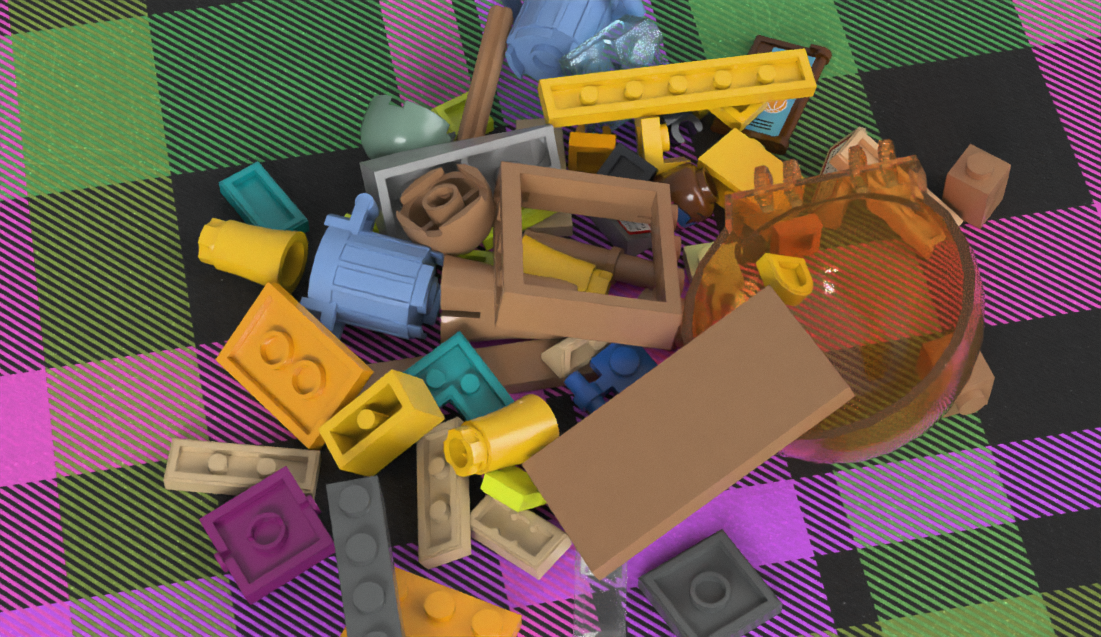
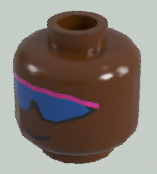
[651,162,719,231]

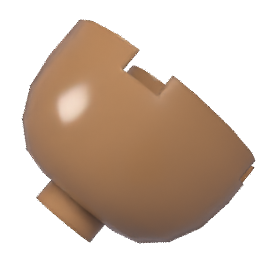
[396,164,495,257]

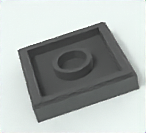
[638,529,782,637]

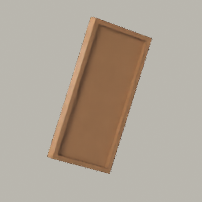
[522,285,855,581]

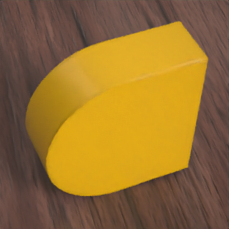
[755,253,813,306]

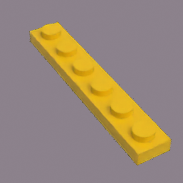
[537,48,817,128]

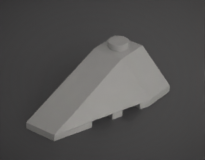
[360,124,561,241]

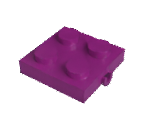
[199,466,335,605]

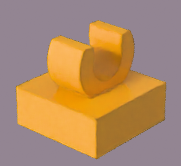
[568,124,616,174]

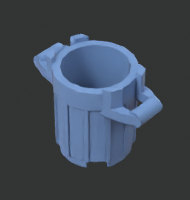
[501,0,646,81]
[300,193,445,340]

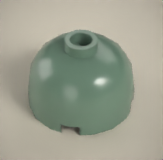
[360,95,456,160]

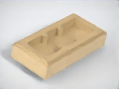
[470,494,572,580]

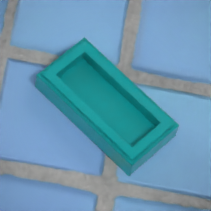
[219,161,309,233]

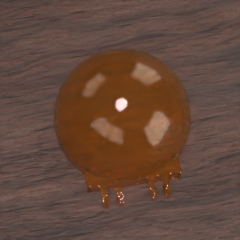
[681,138,986,464]

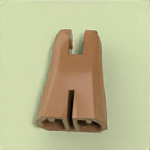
[441,254,578,344]

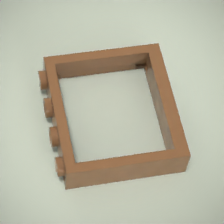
[493,161,688,350]

